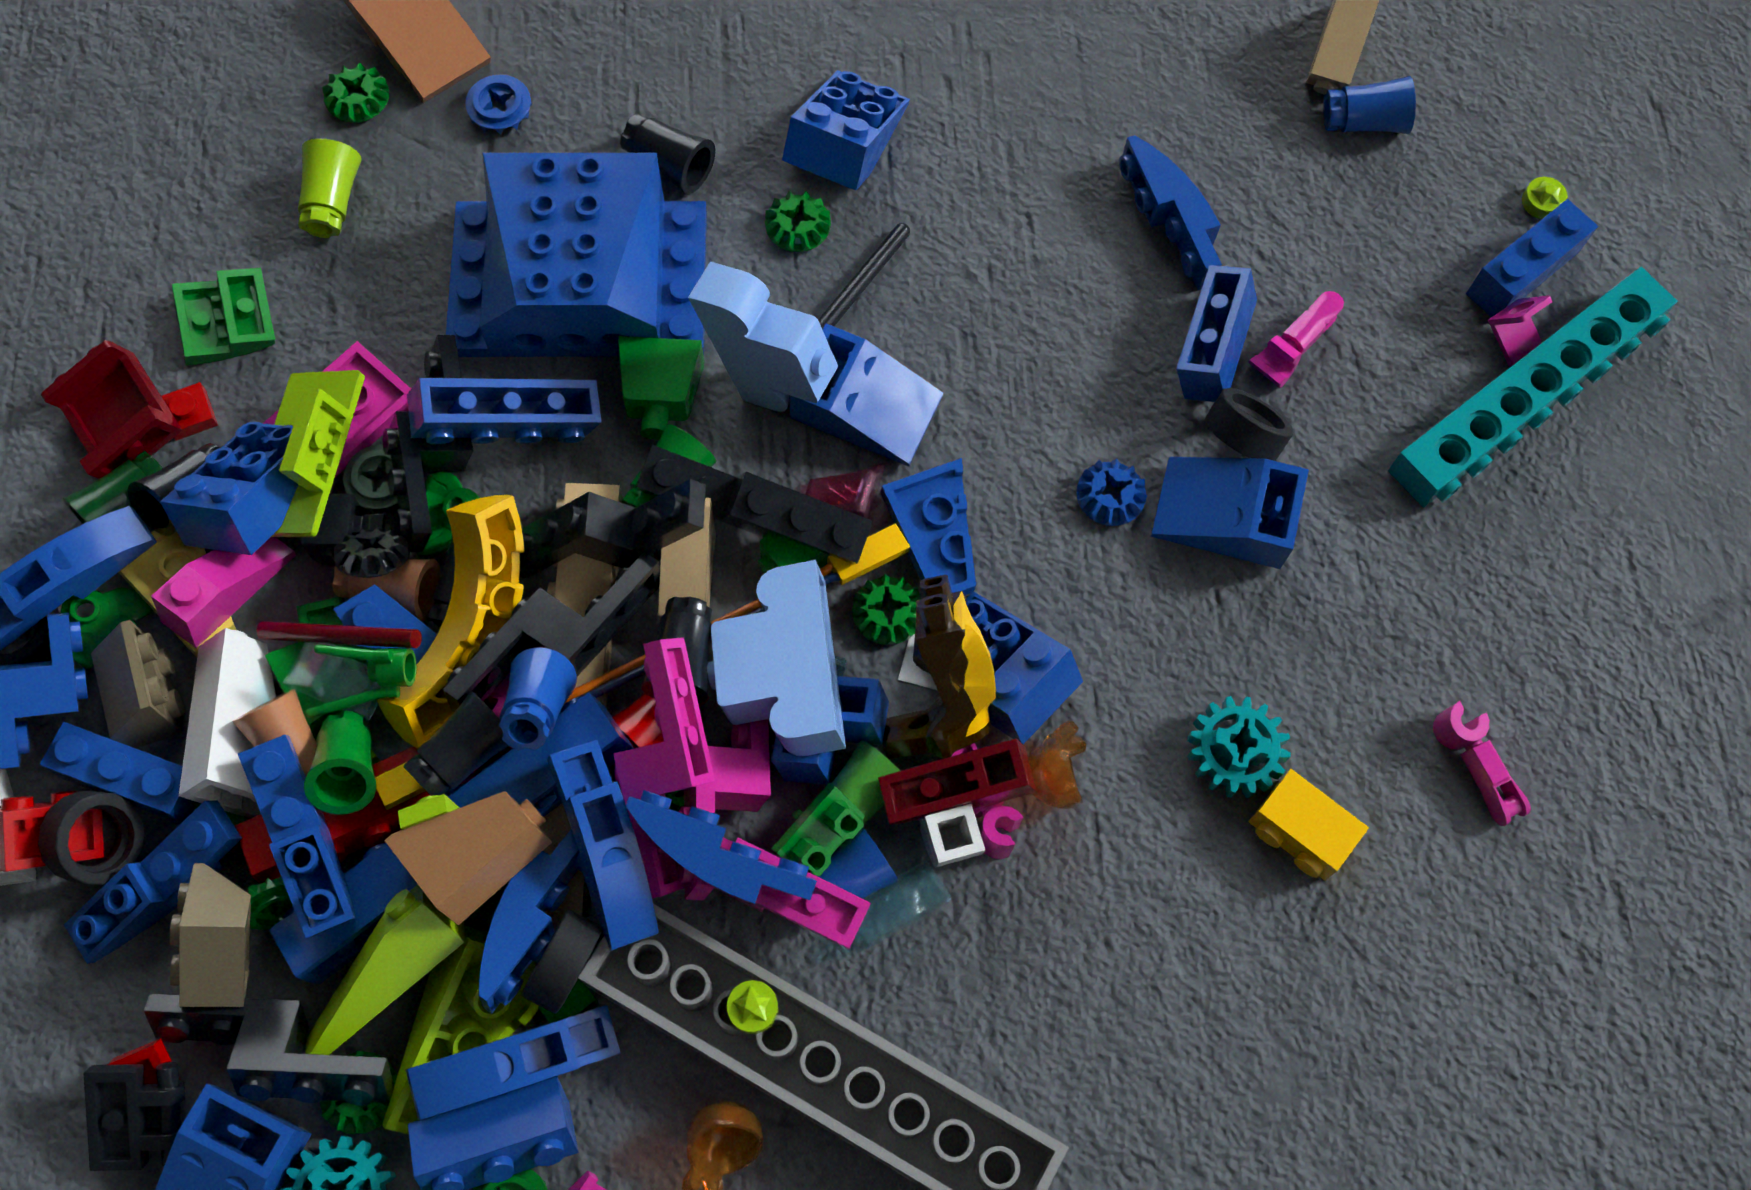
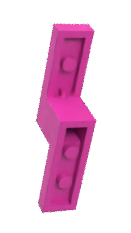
[613,638,715,898]
[677,719,771,900]
[714,837,871,950]

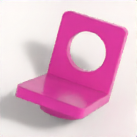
[1488,295,1552,367]

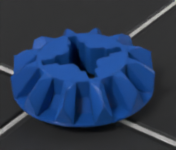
[465,75,532,135]
[1076,458,1147,526]

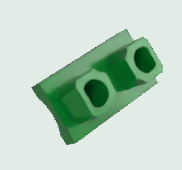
[771,783,865,876]

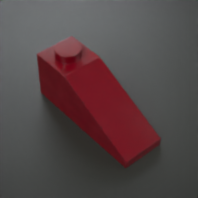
[878,738,1037,825]

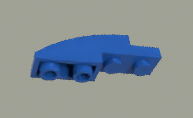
[1119,135,1222,291]
[0,506,157,651]
[238,734,356,939]
[547,740,659,951]
[626,790,817,904]
[64,800,242,964]
[479,829,582,1014]
[405,1005,620,1120]

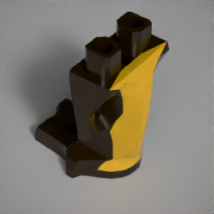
[883,575,996,759]

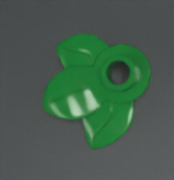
[416,472,480,556]
[61,587,153,670]

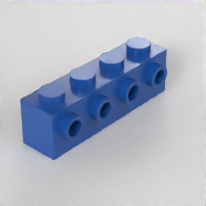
[407,378,601,444]

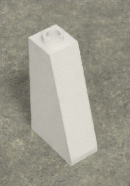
[179,628,276,819]

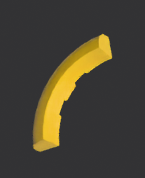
[377,495,524,748]

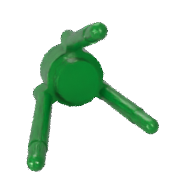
[305,644,417,718]

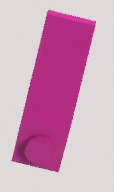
[151,537,296,648]

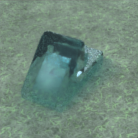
[283,642,380,721]

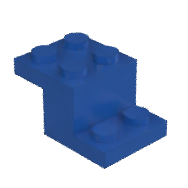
[0,612,88,769]

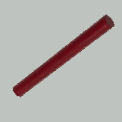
[256,621,422,648]

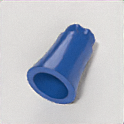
[1323,76,1416,134]
[499,648,577,751]
[817,828,899,899]

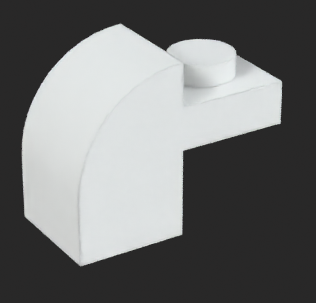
[919,804,985,867]

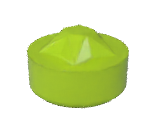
[1522,177,1568,219]
[727,980,778,1034]

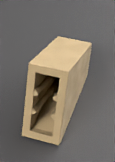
[1306,0,1379,95]
[658,498,716,621]

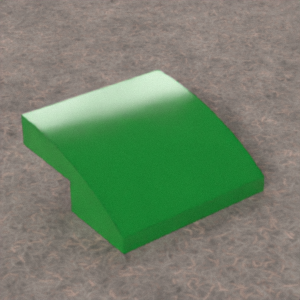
[172,268,275,366]

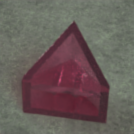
[805,462,887,519]

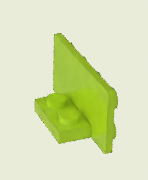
[271,370,365,537]

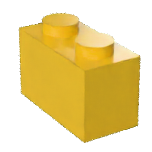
[1248,769,1369,881]

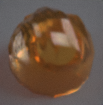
[1028,721,1087,809]
[682,1101,763,1190]

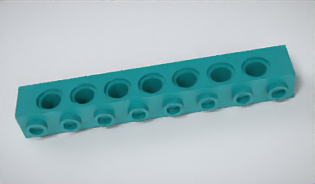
[1388,266,1678,508]

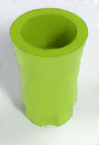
[298,138,362,238]

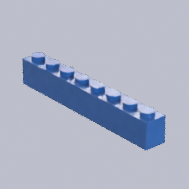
[269,692,634,985]

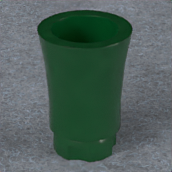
[63,451,163,524]

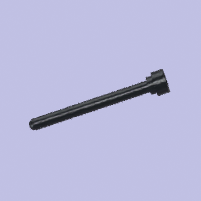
[818,223,910,330]

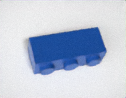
[1465,199,1599,317]
[1176,265,1257,402]
[40,721,197,824]
[408,1076,579,1190]

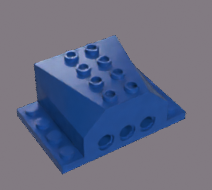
[446,153,707,357]

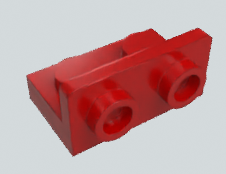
[0,791,104,872]

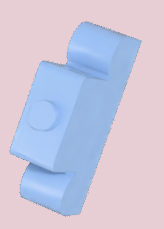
[688,261,838,412]
[707,560,846,756]

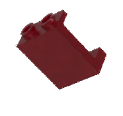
[41,340,182,479]

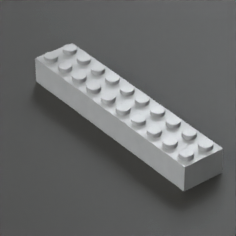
[578,904,1069,1190]

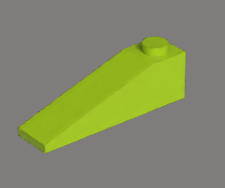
[305,884,465,1055]
[382,925,539,1134]

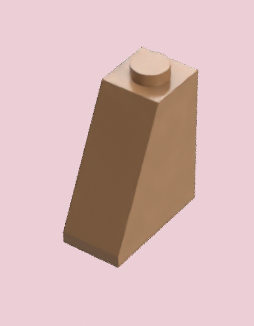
[384,791,552,925]

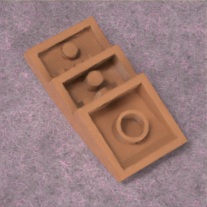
[343,0,491,103]

